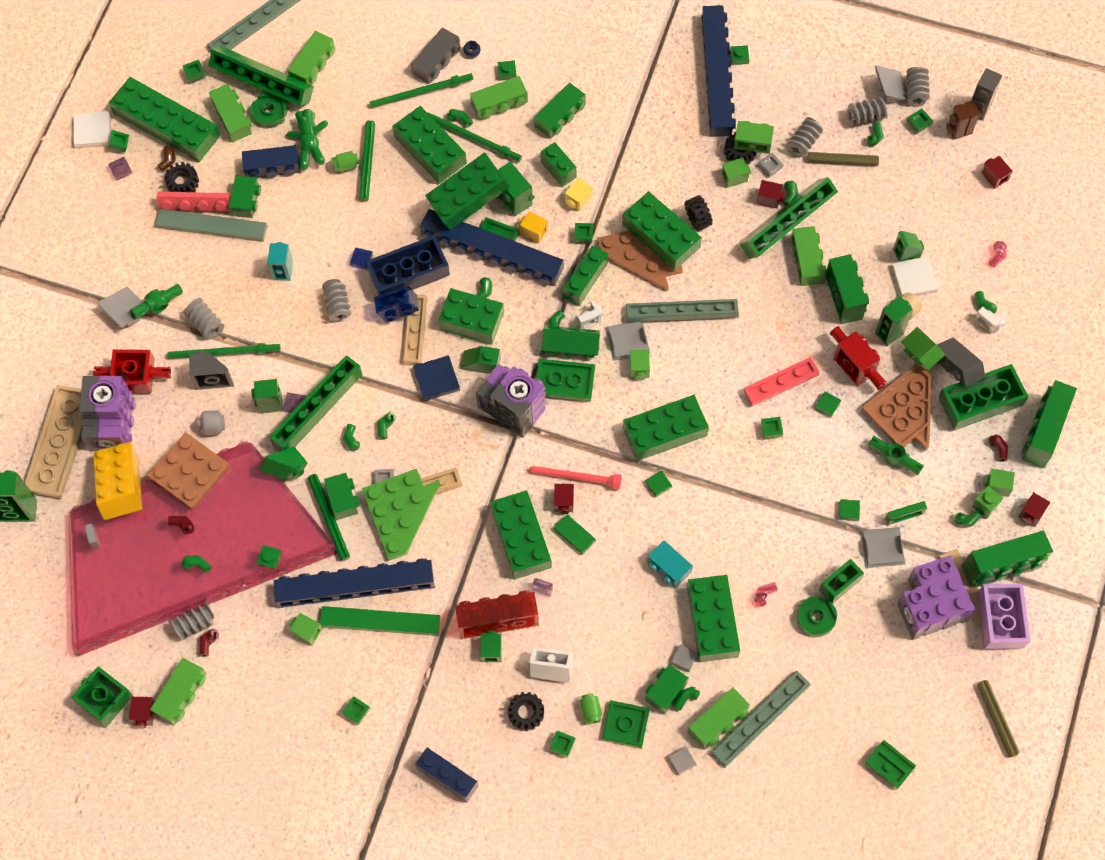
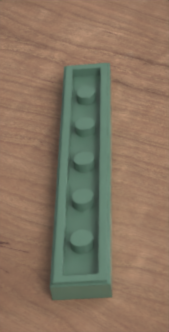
[207,0,301,51]
[156,209,268,242]
[626,299,739,322]
[711,670,811,768]

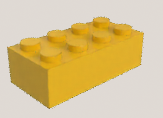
[93,442,143,520]

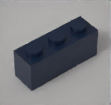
[242,145,300,179]
[415,747,479,803]

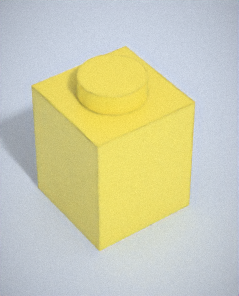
[565,178,593,211]

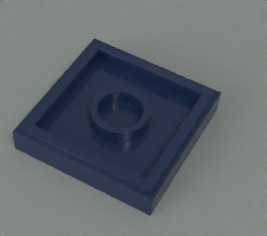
[413,355,460,401]

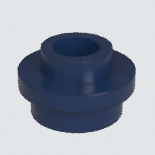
[463,40,481,58]

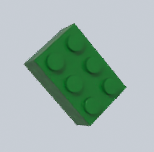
[825,254,869,324]
[438,288,504,345]

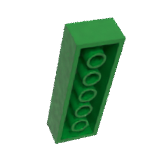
[108,77,220,162]

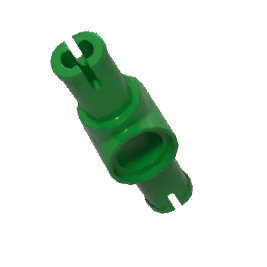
[130,283,183,319]
[868,436,924,476]

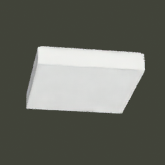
[74,111,111,148]
[892,256,939,296]

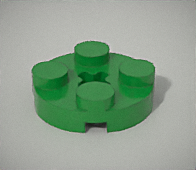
[251,92,287,127]
[797,596,837,637]

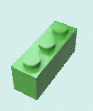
[288,31,336,85]
[470,76,528,120]
[209,84,253,143]
[791,226,827,286]
[150,657,207,726]
[688,687,750,750]

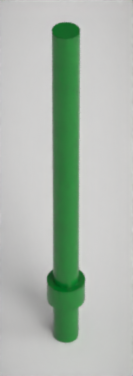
[369,73,474,108]
[428,112,522,162]
[167,343,281,359]

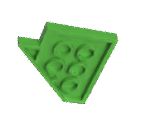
[362,468,440,561]

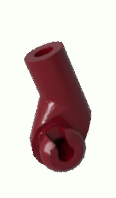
[988,434,1008,462]
[168,516,194,534]
[199,629,219,657]

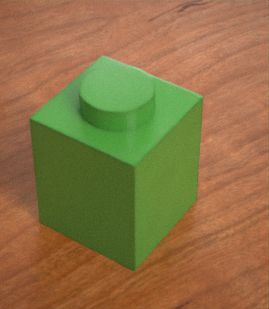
[721,158,751,188]
[630,349,650,380]
[983,468,1015,497]
[972,486,1003,519]
[289,613,323,646]

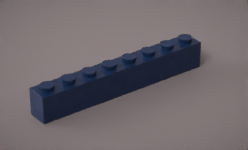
[701,5,736,137]
[419,209,564,286]
[273,558,435,608]

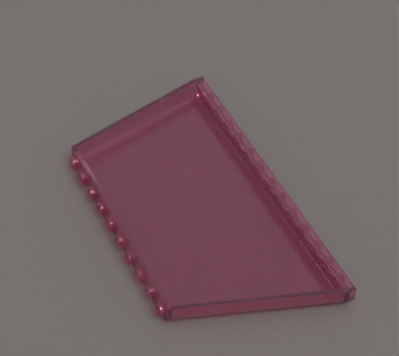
[69,441,338,657]

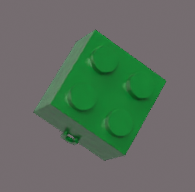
[496,161,535,216]
[71,666,134,727]

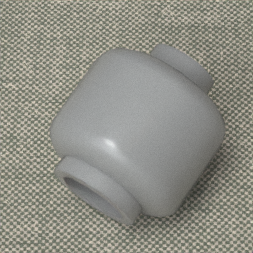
[197,410,225,436]

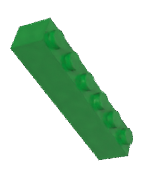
[208,46,314,106]
[739,177,838,259]
[269,355,363,451]

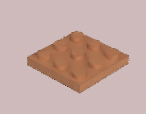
[147,432,231,510]

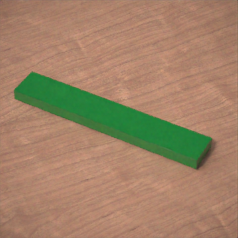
[320,606,441,636]

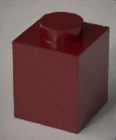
[982,155,1013,189]
[756,180,785,209]
[554,483,574,515]
[1018,492,1050,527]
[128,696,155,728]

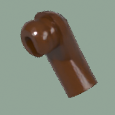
[157,146,176,172]

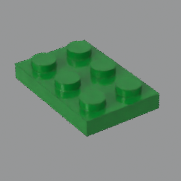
[536,358,595,402]

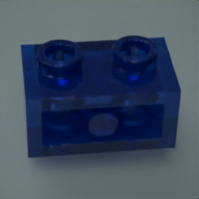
[374,285,420,322]

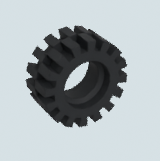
[724,131,757,164]
[164,162,199,192]
[684,195,713,231]
[508,692,544,731]

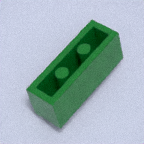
[534,82,586,139]
[563,245,608,306]
[875,296,913,346]
[542,325,601,358]

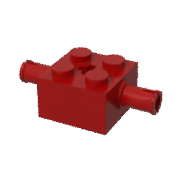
[830,326,887,390]
[93,349,171,394]

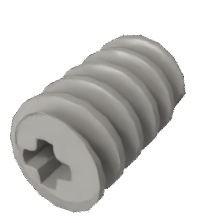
[906,67,930,107]
[847,97,888,126]
[786,117,824,156]
[322,279,352,321]
[185,298,224,339]
[170,601,215,640]

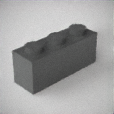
[411,27,461,84]
[972,68,1003,120]
[937,337,986,387]

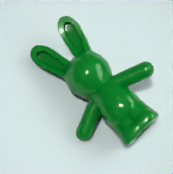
[286,109,328,170]

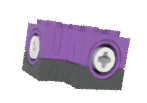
[476,364,546,438]
[79,376,136,451]
[897,555,975,640]

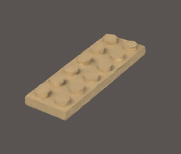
[25,385,83,499]

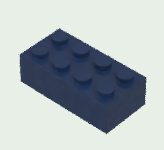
[366,235,450,302]

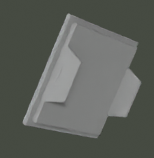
[875,65,908,103]
[97,286,145,328]
[606,322,651,361]
[861,527,906,568]

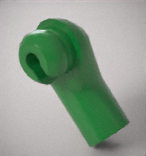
[446,108,473,128]
[867,122,884,146]
[783,180,799,206]
[476,277,492,298]
[974,291,998,314]
[547,310,565,326]
[377,412,396,440]
[342,424,360,451]
[955,508,984,527]
[181,555,212,573]
[672,686,701,711]

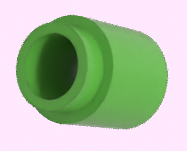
[332,151,359,172]
[578,693,602,725]

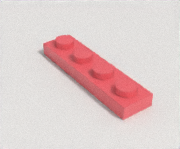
[156,192,231,212]
[743,357,820,406]

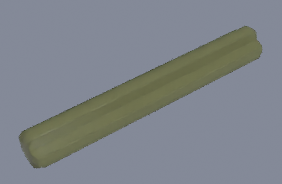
[807,152,879,166]
[978,680,1020,758]

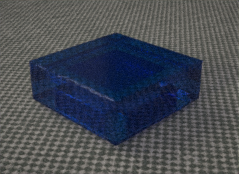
[350,247,373,270]

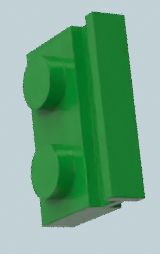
[865,739,916,790]

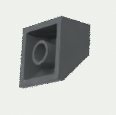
[189,351,234,390]

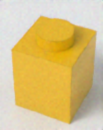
[519,211,548,243]

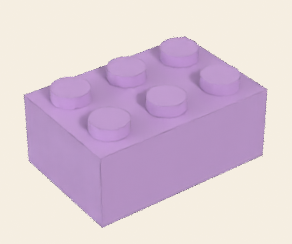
[978,584,1031,649]

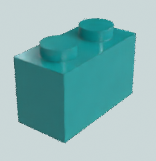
[267,242,293,281]
[647,540,693,588]

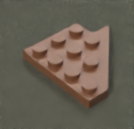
[597,231,683,291]
[861,364,931,451]

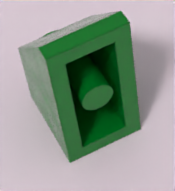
[893,231,924,262]
[460,346,501,374]
[259,447,308,480]

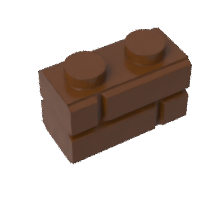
[946,100,980,139]

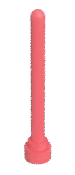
[529,466,622,490]

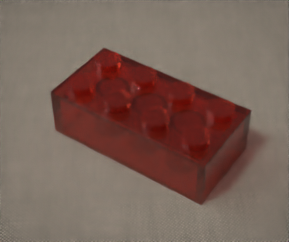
[455,590,539,639]

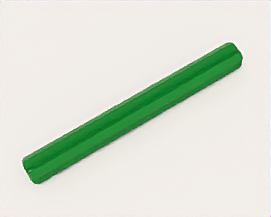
[359,120,375,201]
[308,474,350,561]

